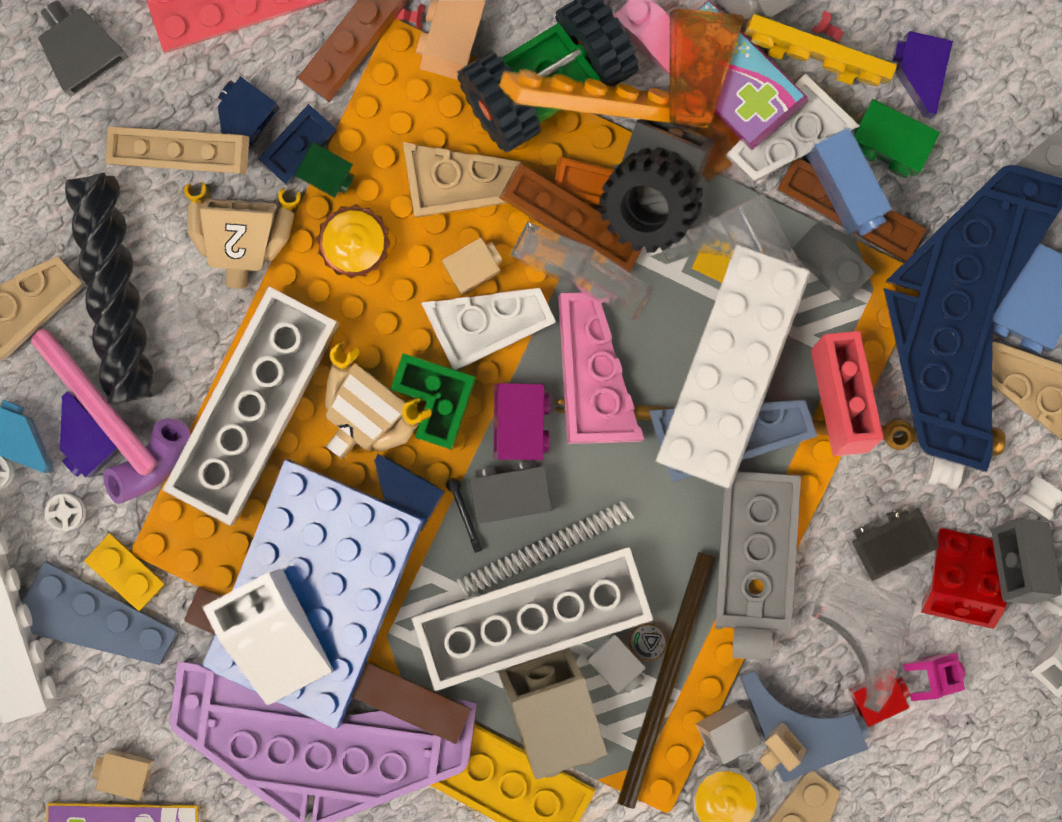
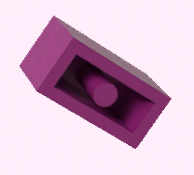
[493,383,550,460]

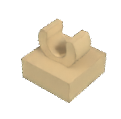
[759,722,807,771]

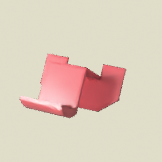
[395,4,426,30]
[811,11,844,43]

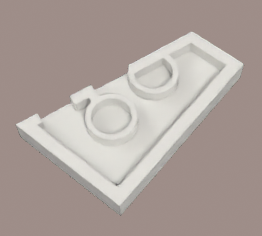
[726,74,859,182]
[422,288,556,371]

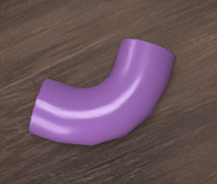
[103,418,190,504]

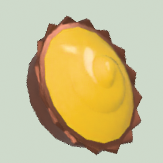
[316,204,391,278]

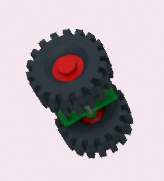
[457,0,639,153]

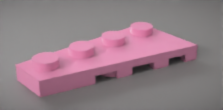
[558,292,644,444]

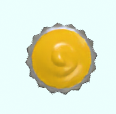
[689,765,763,822]

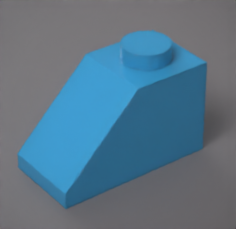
[0,400,53,473]

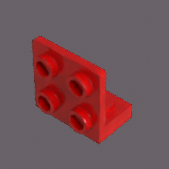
[921,528,1007,629]

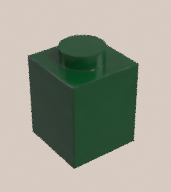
[293,142,355,198]

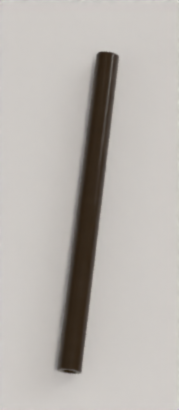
[617,552,716,809]

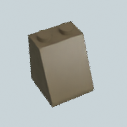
[498,648,608,780]

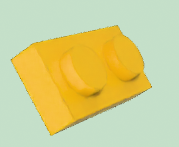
[84,533,166,612]

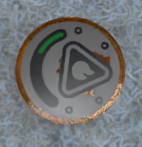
[629,623,667,661]

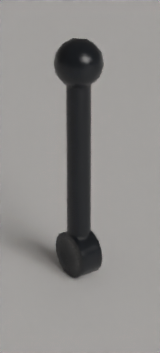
[446,478,482,553]

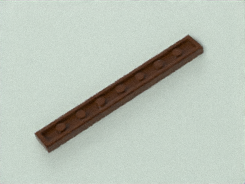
[184,586,473,744]

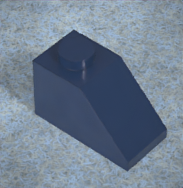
[218,76,280,150]
[374,454,446,531]

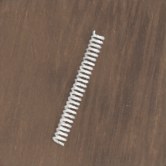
[457,501,634,597]

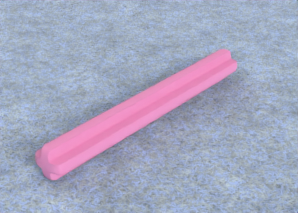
[31,329,157,476]

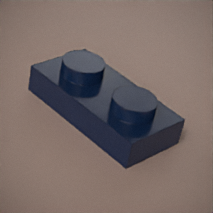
[258,104,337,186]

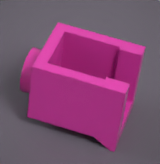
[903,653,965,701]

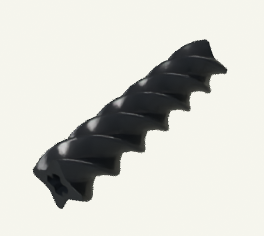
[65,173,155,404]

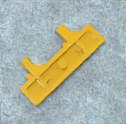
[744,14,897,87]

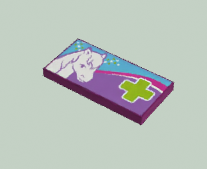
[678,0,808,151]

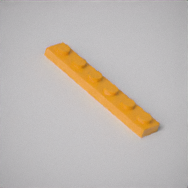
[499,70,712,128]

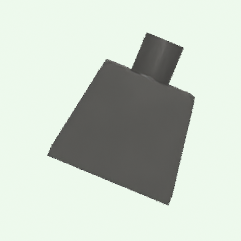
[39,0,128,97]

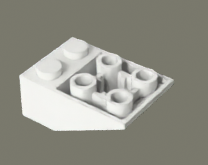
[203,569,334,705]

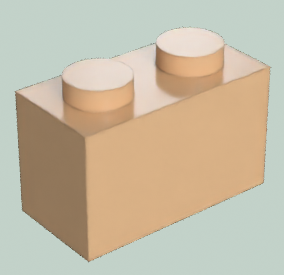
[416,0,486,80]

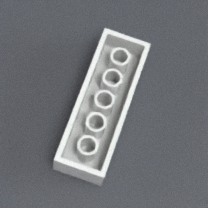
[656,245,811,488]
[162,287,340,525]
[411,547,653,691]

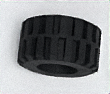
[599,148,703,253]

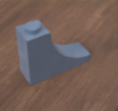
[739,668,870,782]

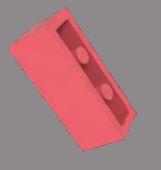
[811,331,883,456]

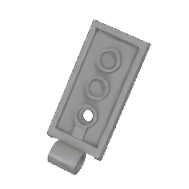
[715,472,801,660]

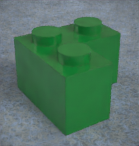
[391,353,476,450]

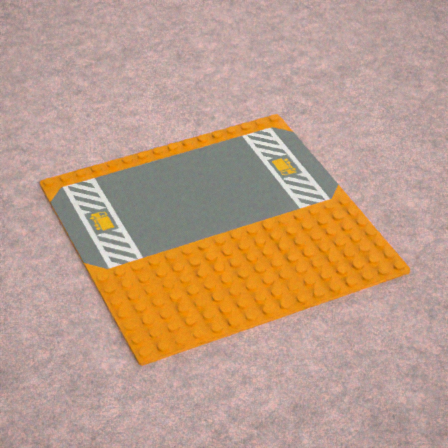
[132,19,919,813]

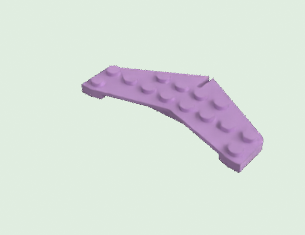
[170,661,477,822]

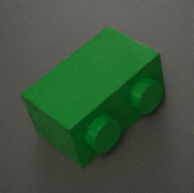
[853,99,940,178]

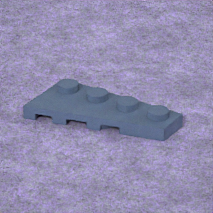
[649,400,817,482]
[22,561,178,665]

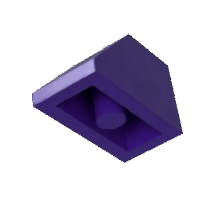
[892,31,953,119]
[60,391,120,477]

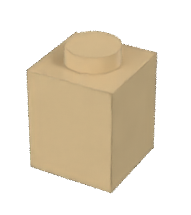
[442,238,503,296]
[92,749,154,801]

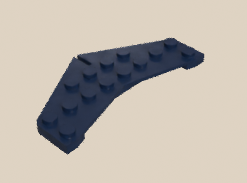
[883,165,1062,473]

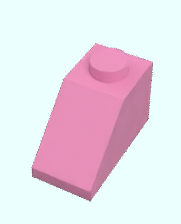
[614,0,700,79]

